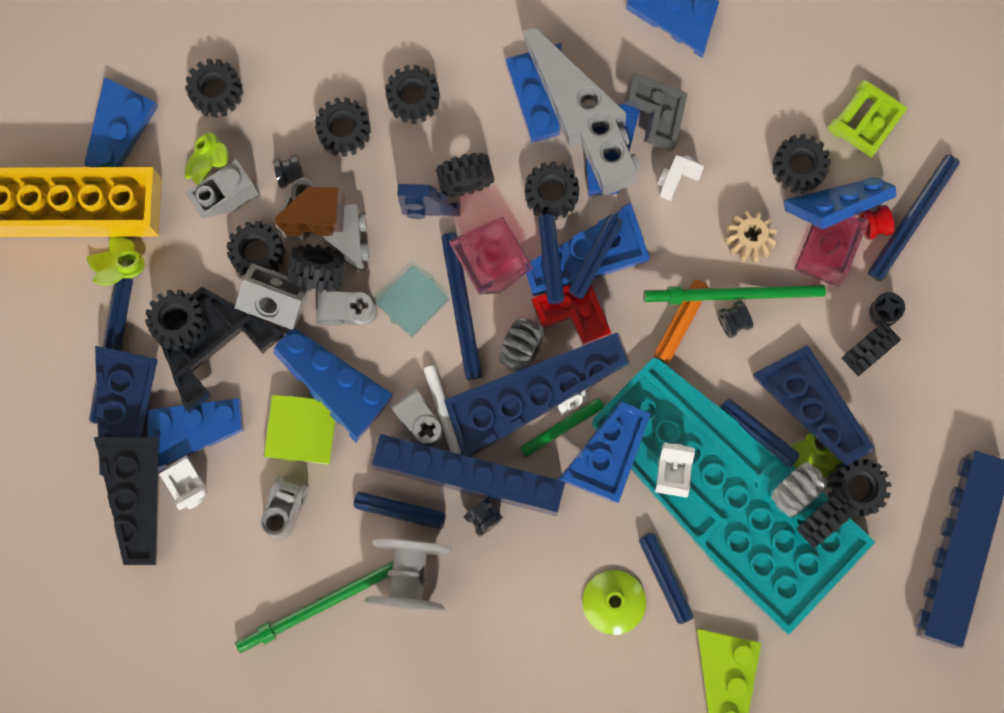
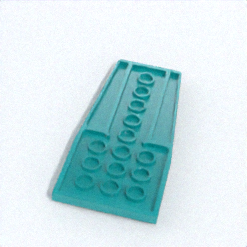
[592,358,876,635]

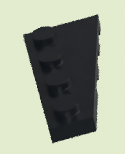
[94,437,160,565]

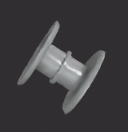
[364,539,451,611]

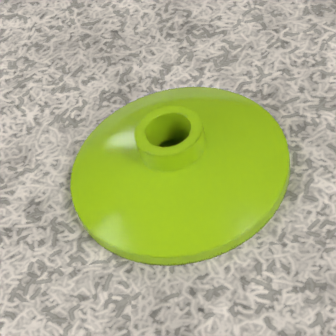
[582,570,646,635]

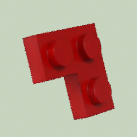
[531,284,611,346]

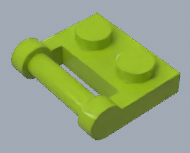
[827,80,908,158]

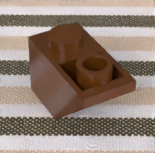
[275,187,345,236]

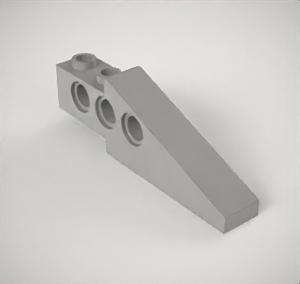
[524,27,641,196]

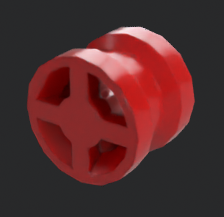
[860,205,895,240]

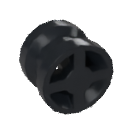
[273,154,303,189]
[869,292,905,326]
[717,300,754,338]
[463,498,503,537]

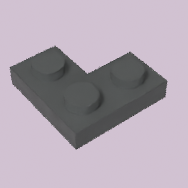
[624,73,688,151]

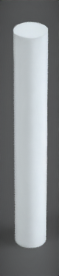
[423,365,462,454]

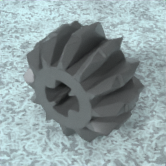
[499,317,544,371]

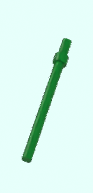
[643,285,826,305]
[235,561,394,654]

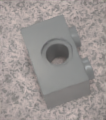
[235,263,309,330]

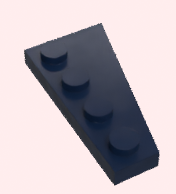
[753,345,874,466]
[95,346,158,476]

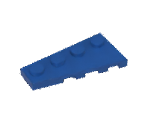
[524,203,650,296]
[273,328,393,443]

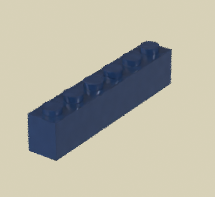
[372,434,565,517]
[915,450,1004,649]

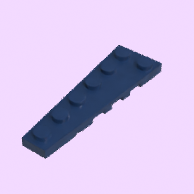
[444,332,630,457]

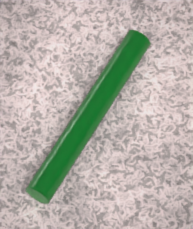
[519,397,604,457]

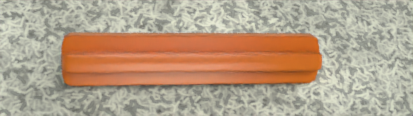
[653,280,709,364]

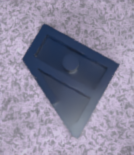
[397,184,461,219]

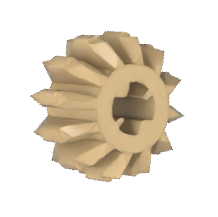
[725,211,778,263]

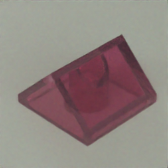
[449,217,533,295]
[794,217,869,288]

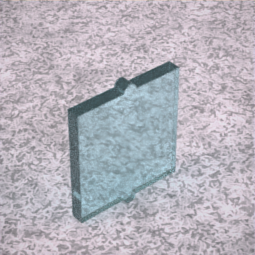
[375,265,449,338]

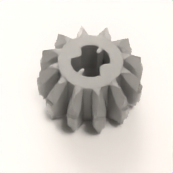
[771,463,827,517]

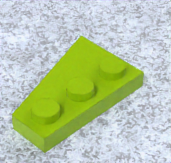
[696,629,761,713]

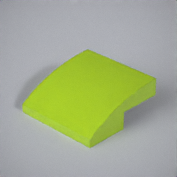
[263,395,335,465]

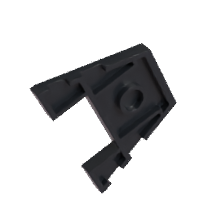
[161,287,284,413]

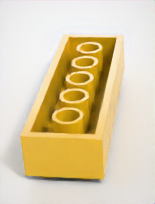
[0,167,162,237]

